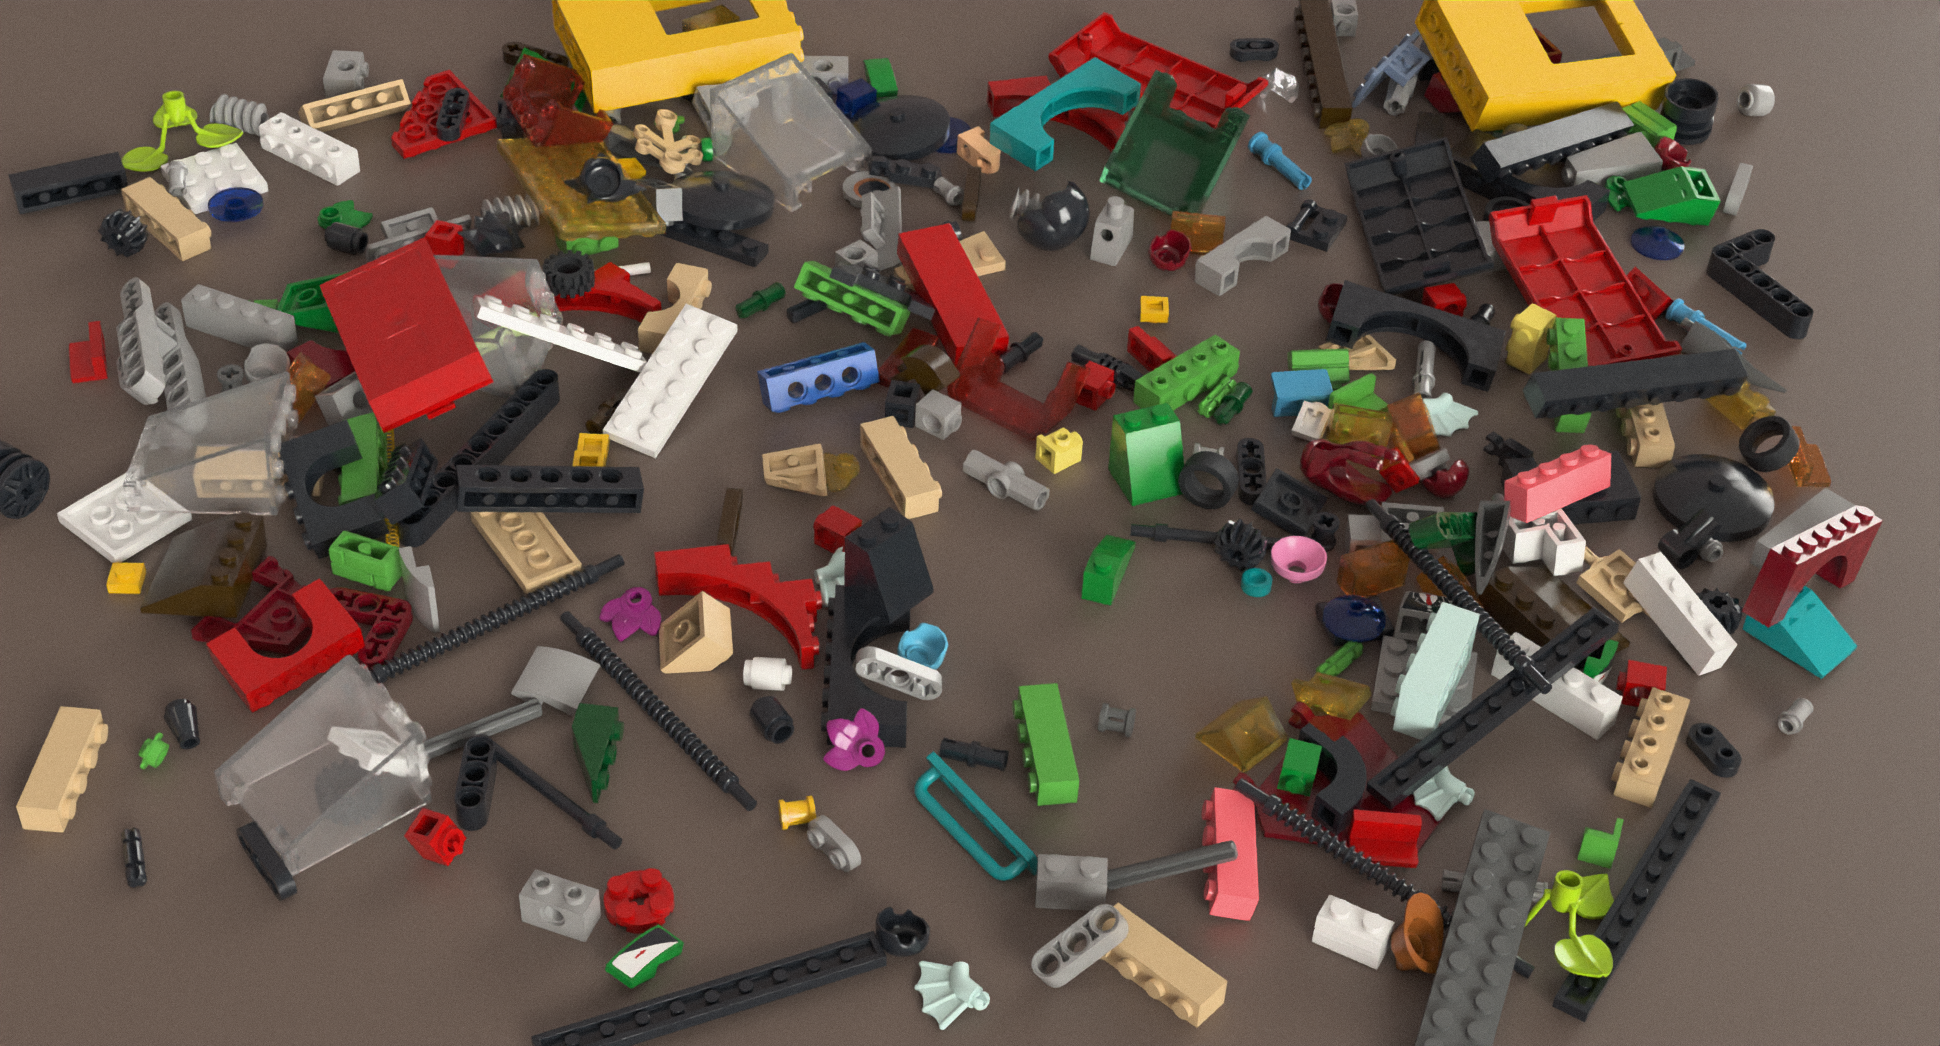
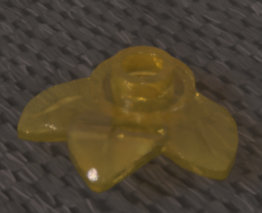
[1324,118,1370,157]
[823,453,860,492]

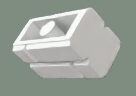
[1312,895,1395,970]

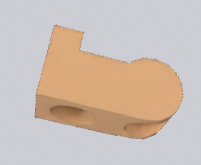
[957,126,1001,174]

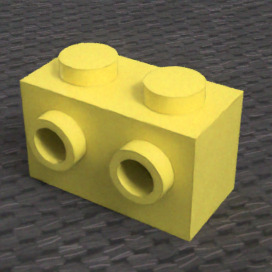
[1506,303,1557,375]

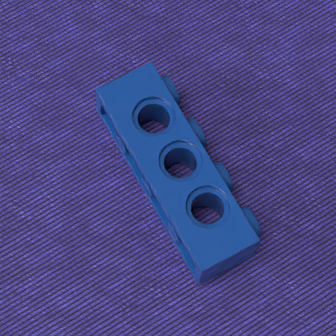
[757,342,880,413]

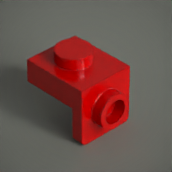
[1379,447,1420,493]

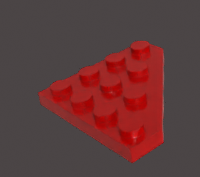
[391,69,497,159]

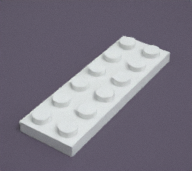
[473,295,647,372]
[603,304,737,459]

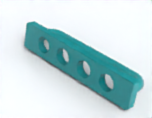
[914,751,1038,881]

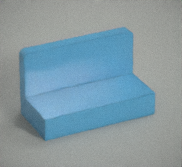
[1271,369,1333,417]

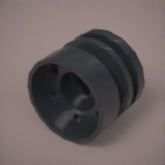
[1660,78,1719,145]
[0,440,50,519]

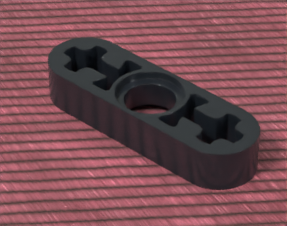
[436,88,470,142]
[1236,438,1267,505]
[236,821,297,901]

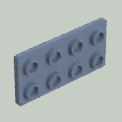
[1352,29,1430,109]

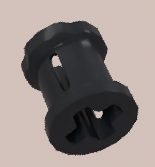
[1310,512,1340,552]

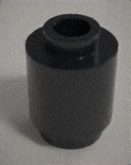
[324,222,368,255]
[749,696,794,744]

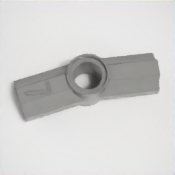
[1383,72,1419,116]

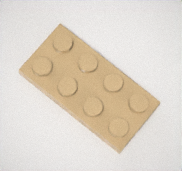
[471,512,582,594]

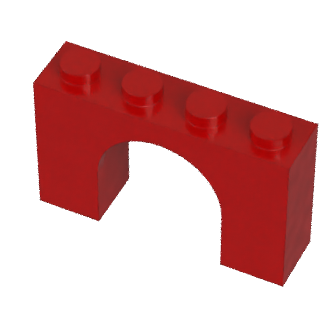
[206,578,365,713]

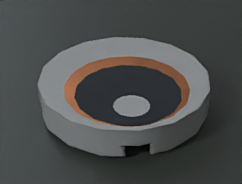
[843,171,895,208]

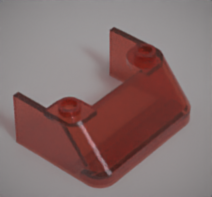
[947,317,1091,440]

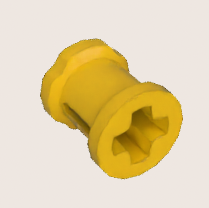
[778,795,816,830]

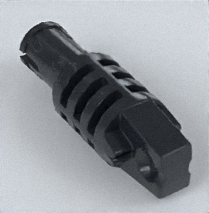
[1071,344,1144,391]

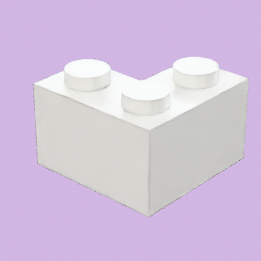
[1502,508,1586,576]

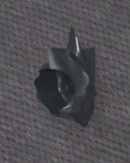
[563,152,648,204]
[458,211,528,261]

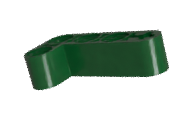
[1409,512,1478,577]

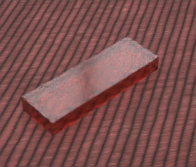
[877,328,938,388]

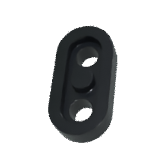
[1229,38,1279,62]
[1686,723,1742,778]

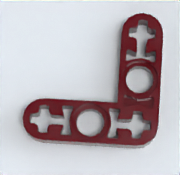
[330,587,413,673]

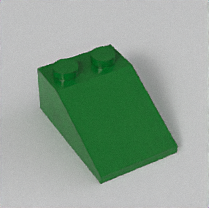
[277,271,349,333]

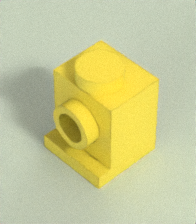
[1035,427,1083,474]

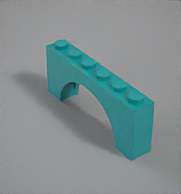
[990,57,1141,171]

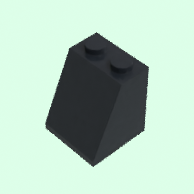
[844,507,934,624]

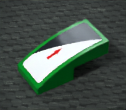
[1583,639,1619,684]
[605,924,684,989]

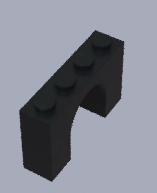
[275,419,390,559]
[1500,450,1641,524]

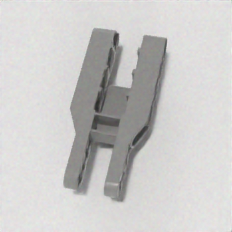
[116,277,210,437]

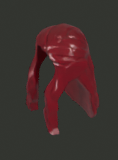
[1300,439,1400,506]

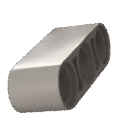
[1031,904,1129,988]

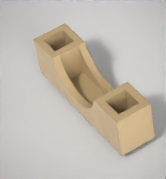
[638,263,712,354]

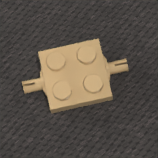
[1576,546,1653,623]

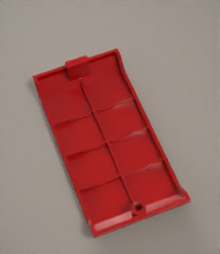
[1048,12,1269,139]
[1489,195,1682,366]
[319,237,494,433]

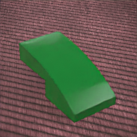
[863,58,898,98]

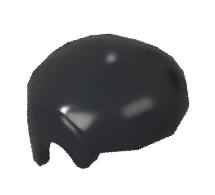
[875,907,930,957]

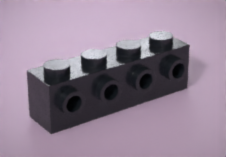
[8,152,128,214]
[374,438,439,525]

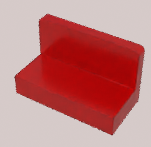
[1626,266,1674,321]
[69,321,108,383]
[1127,326,1177,372]
[1348,809,1422,868]

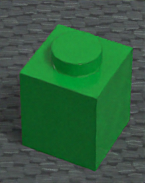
[1277,738,1322,797]

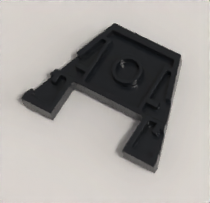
[829,263,935,320]

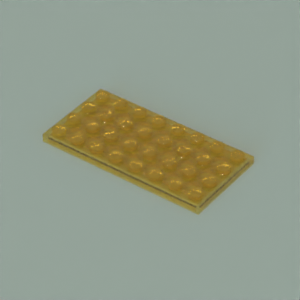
[497,136,666,241]

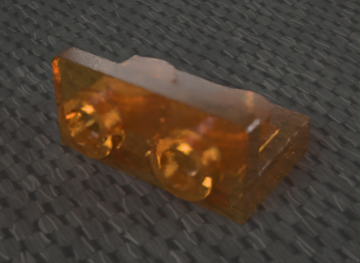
[268,352,331,423]

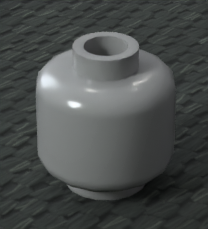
[1736,84,1775,116]

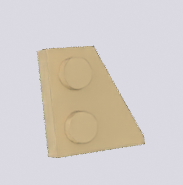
[1318,335,1396,370]
[762,443,828,496]

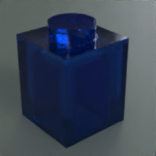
[836,78,877,120]

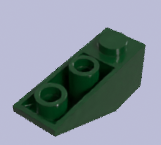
[572,703,624,803]

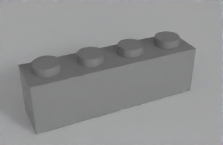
[181,284,298,352]
[1750,488,1856,569]

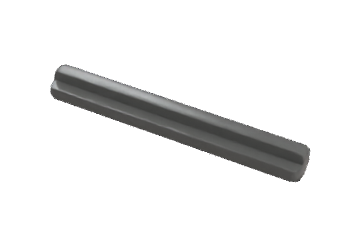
[417,698,543,761]
[1107,840,1238,890]

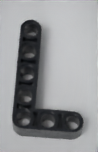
[1706,229,1814,339]

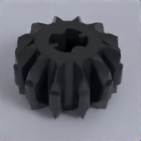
[98,209,149,258]
[1214,519,1267,571]
[1695,588,1743,634]

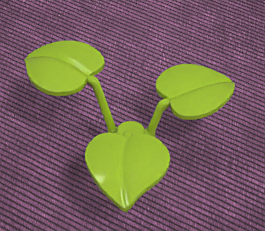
[122,91,243,172]
[1525,870,1614,978]

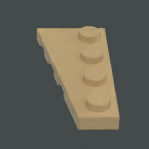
[894,231,1006,291]

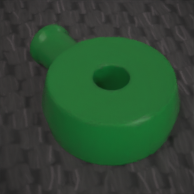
[700,137,713,162]

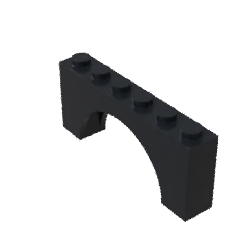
[1451,128,1610,221]
[1325,280,1506,392]
[821,585,910,748]

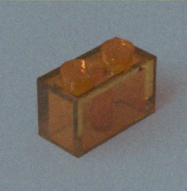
[1386,392,1441,462]
[1336,539,1410,601]

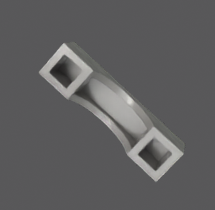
[1194,216,1291,296]

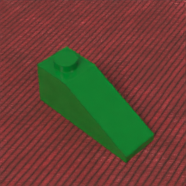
[1081,535,1136,606]

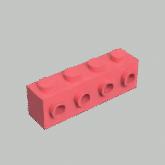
[1504,445,1611,523]
[1202,787,1259,921]

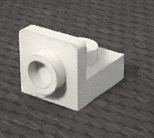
[1292,401,1332,441]

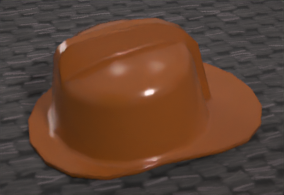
[1390,892,1444,974]

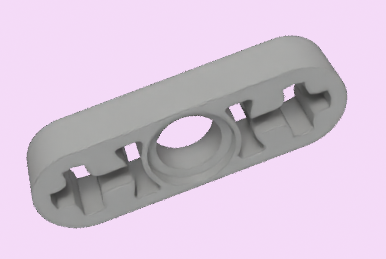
[1723,162,1753,216]
[856,646,942,700]

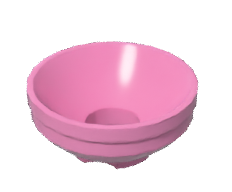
[1271,536,1327,583]

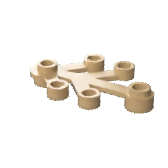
[633,109,703,174]

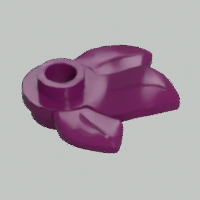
[599,587,661,642]
[823,708,885,771]

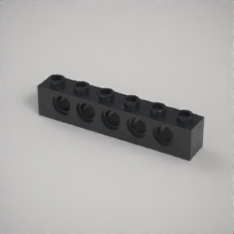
[454,465,644,513]

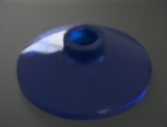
[208,187,264,222]
[1631,226,1685,260]
[1323,595,1386,642]

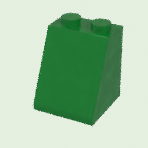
[1108,403,1184,506]

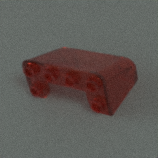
[503,54,613,147]

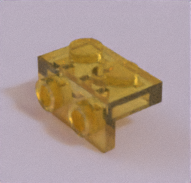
[1706,381,1776,430]
[1291,672,1372,720]

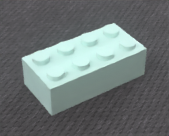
[1390,602,1480,740]

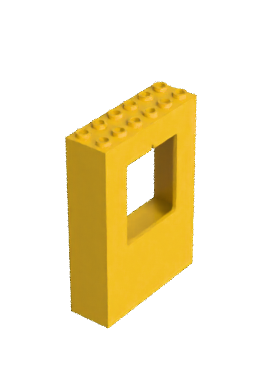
[551,0,804,113]
[1415,0,1676,132]

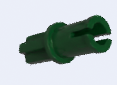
[735,282,786,319]
[1213,382,1253,426]

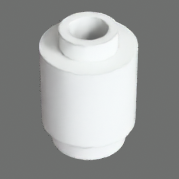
[743,657,792,691]

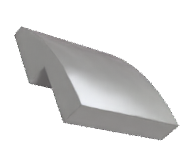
[399,546,440,633]
[511,646,600,717]

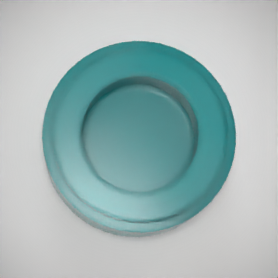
[1241,568,1273,597]

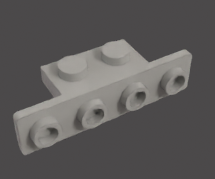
[860,186,902,271]
[365,207,472,262]

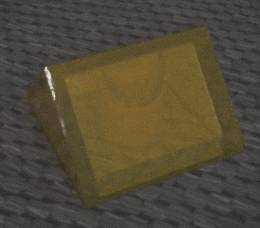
[1195,696,1288,773]

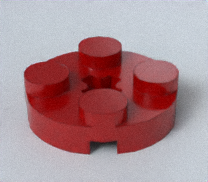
[604,868,674,934]

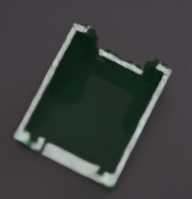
[1099,70,1250,227]

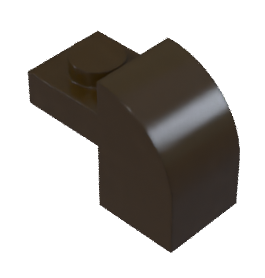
[890,345,961,396]

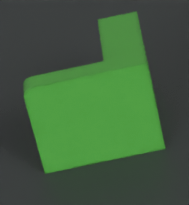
[1577,818,1624,869]

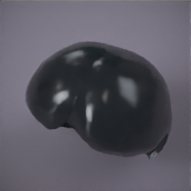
[1017,181,1090,251]

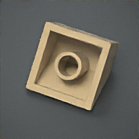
[659,591,733,673]

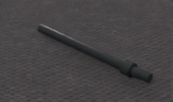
[1130,523,1282,549]
[483,735,622,850]

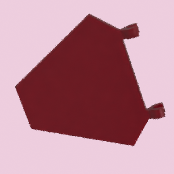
[1232,701,1445,853]

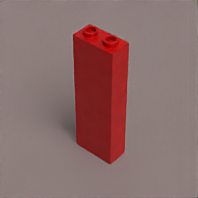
[897,223,1009,367]

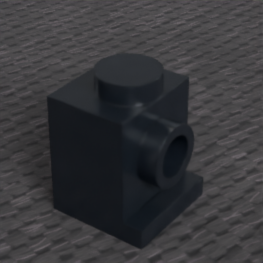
[497,100,526,140]
[885,380,920,428]

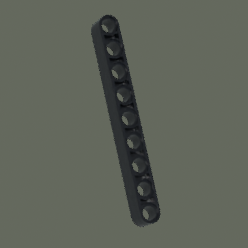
[397,369,560,547]

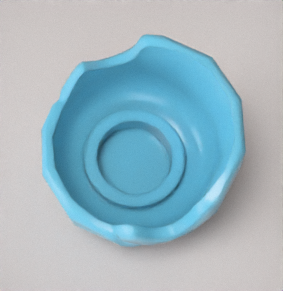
[897,623,948,670]

